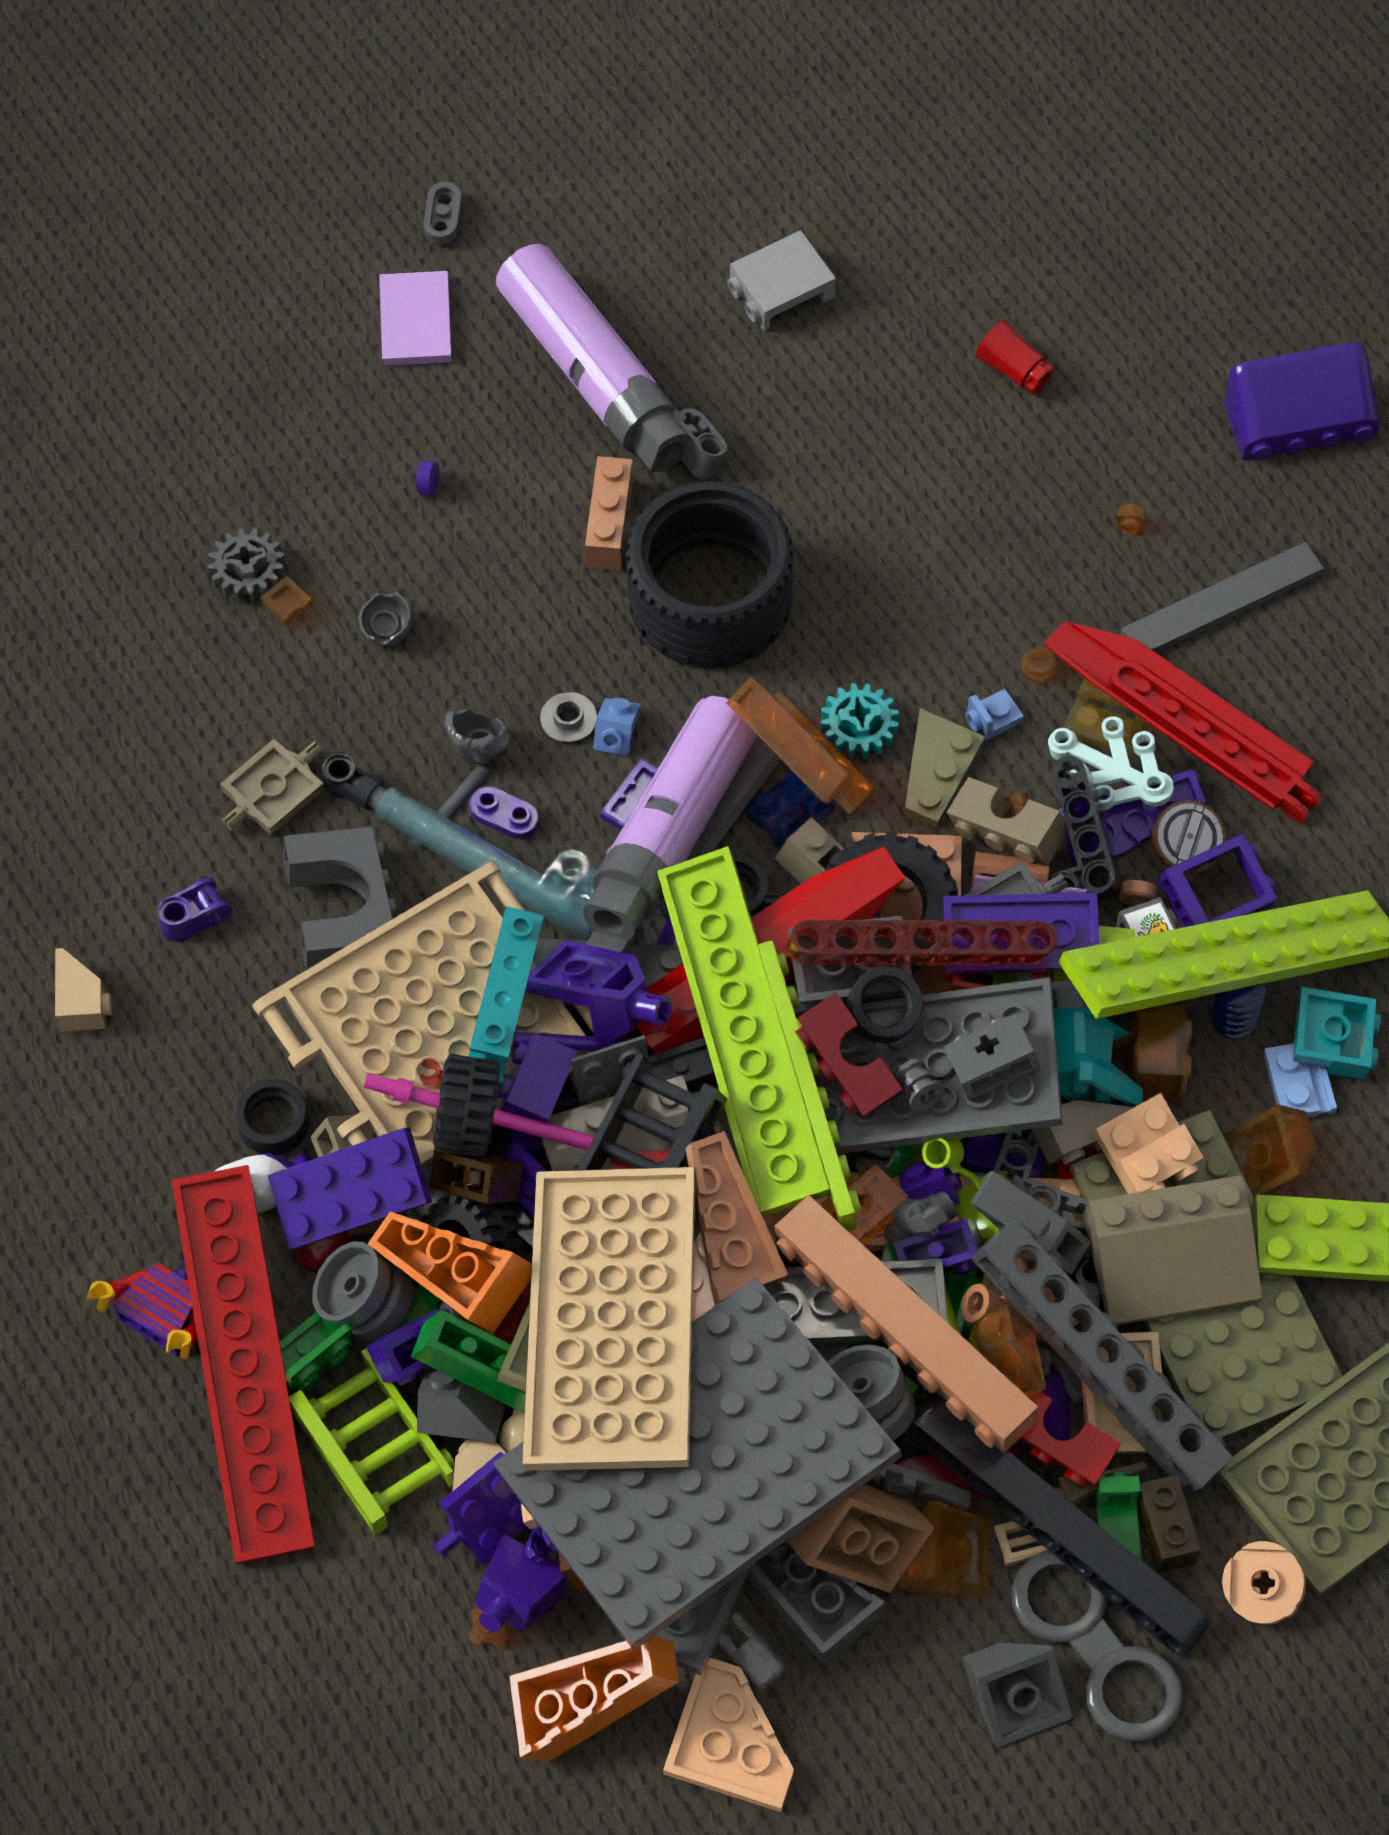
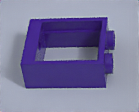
[1157,834,1278,927]

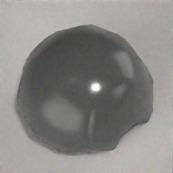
[358,592,413,647]

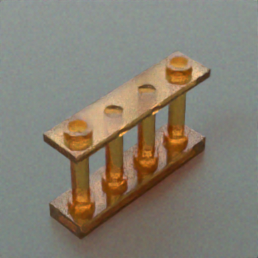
[726,676,877,815]

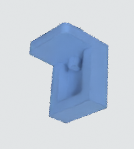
[593,698,640,755]

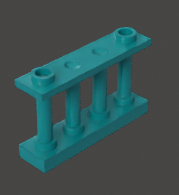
[469,906,544,1088]

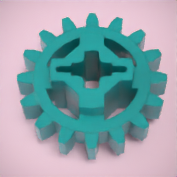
[820,683,899,759]

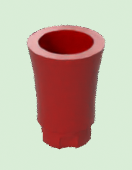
[975,320,1055,395]

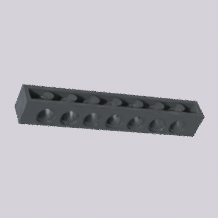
[971,1219,1232,1495]

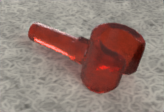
[418,1058,443,1087]

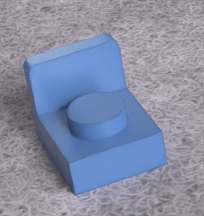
[965,689,1024,741]

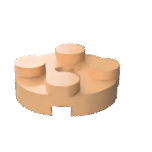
[1222,1541,1306,1625]

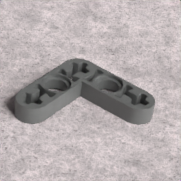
[993,1129,1089,1236]

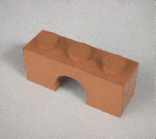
[585,456,633,570]

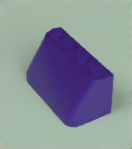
[1224,342,1380,460]

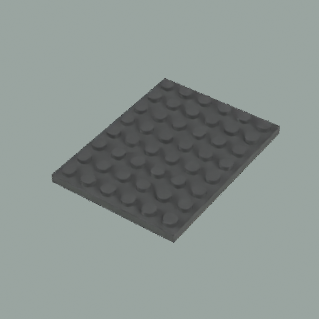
[493,1277,902,1651]

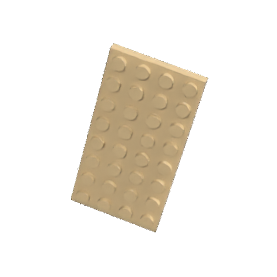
[523,1167,695,1471]

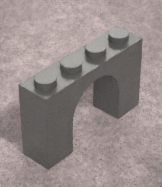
[283,827,396,970]

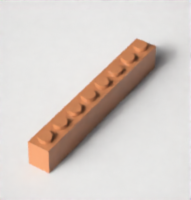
[775,1195,1038,1453]

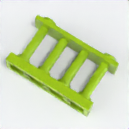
[289,1348,455,1535]

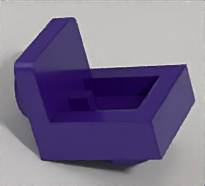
[898,1162,962,1206]

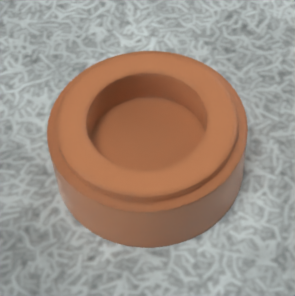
[1119,880,1157,907]

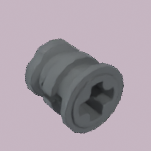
[894,1058,945,1111]

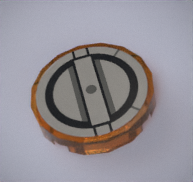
[1151,800,1226,875]

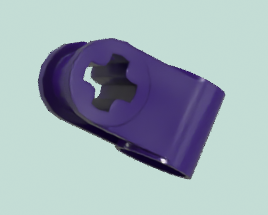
[158,877,232,942]

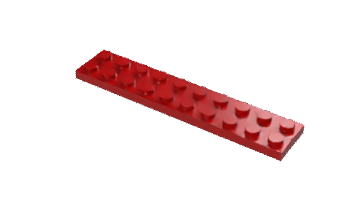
[171,1165,316,1565]

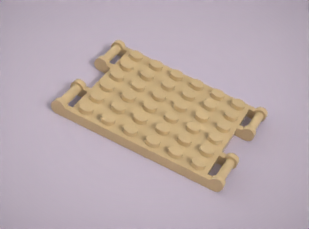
[252,861,620,1167]

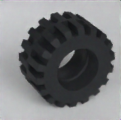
[433,1054,500,1157]
[421,1195,522,1257]

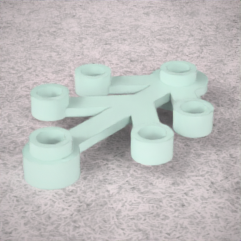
[1048,716,1174,810]

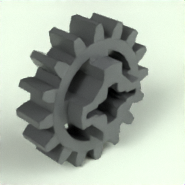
[207,528,286,602]

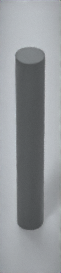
[410,764,489,851]

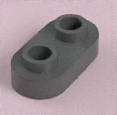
[423,182,462,245]

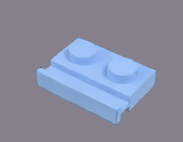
[1263,1044,1337,1122]

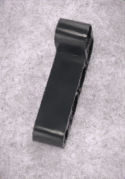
[1048,756,1122,902]

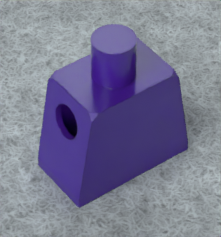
[475,1534,568,1632]

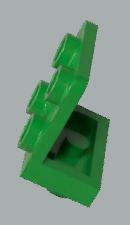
[280,1312,353,1395]

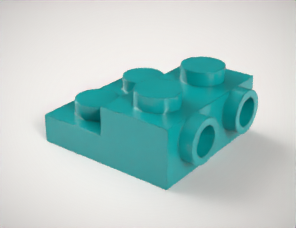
[1293,987,1381,1080]

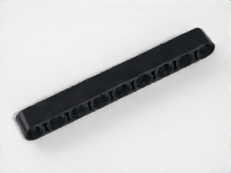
[906,1393,1211,1657]

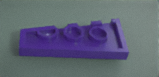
[1057,769,1206,867]

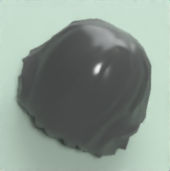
[444,709,510,765]

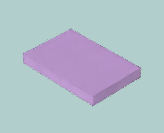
[380,271,452,366]

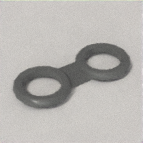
[1011,1551,1183,1742]

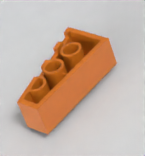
[368,1212,532,1334]
[510,1637,679,1762]

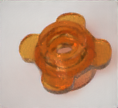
[468,1606,508,1648]

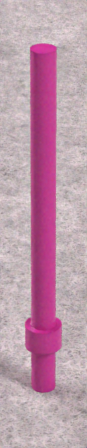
[363,1073,594,1150]

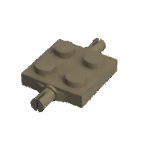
[220,739,325,835]

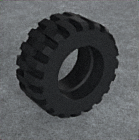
[824,832,958,975]

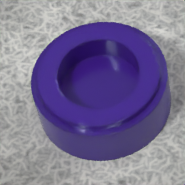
[416,460,440,497]

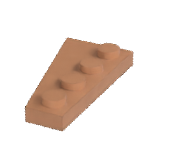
[685,1132,788,1305]

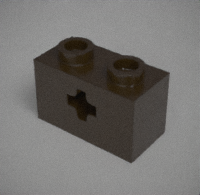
[430,1149,523,1204]
[1137,1475,1201,1573]

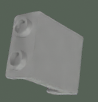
[727,230,836,331]

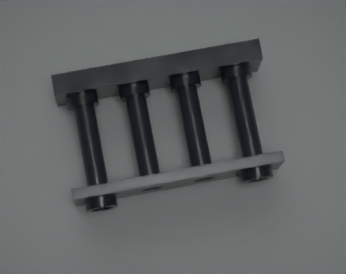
[572,1052,727,1171]

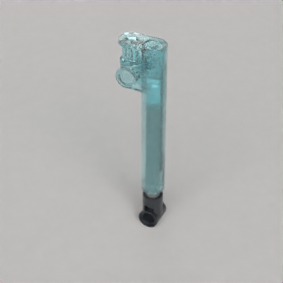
[323,753,598,941]

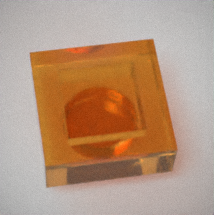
[260,576,312,626]

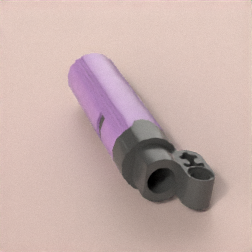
[496,244,727,480]
[583,696,758,955]

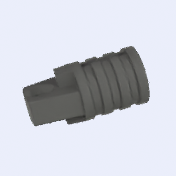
[893,1199,948,1236]

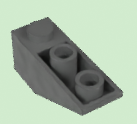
[970,1171,1091,1275]

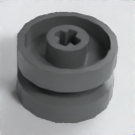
[312,1241,413,1342]
[827,1345,916,1441]

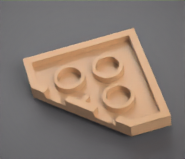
[663,1658,794,1812]

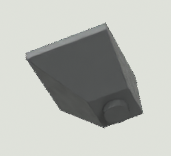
[417,1371,508,1443]
[962,1642,1072,1748]

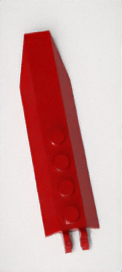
[1043,621,1322,823]
[620,847,905,1054]

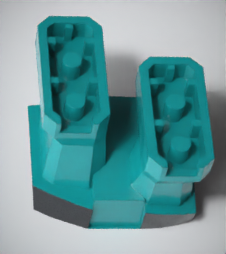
[1052,981,1143,1107]

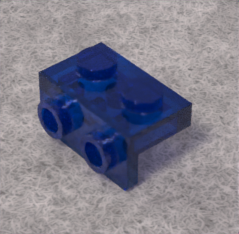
[744,768,835,850]

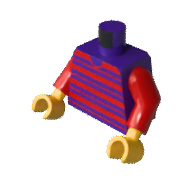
[86,1260,198,1359]

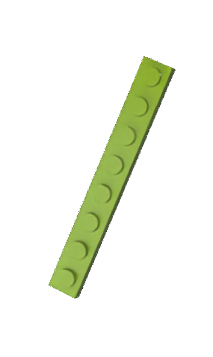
[758,941,862,1231]

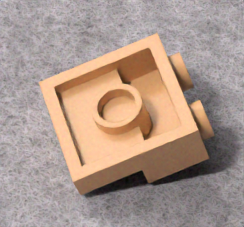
[1092,1093,1204,1194]

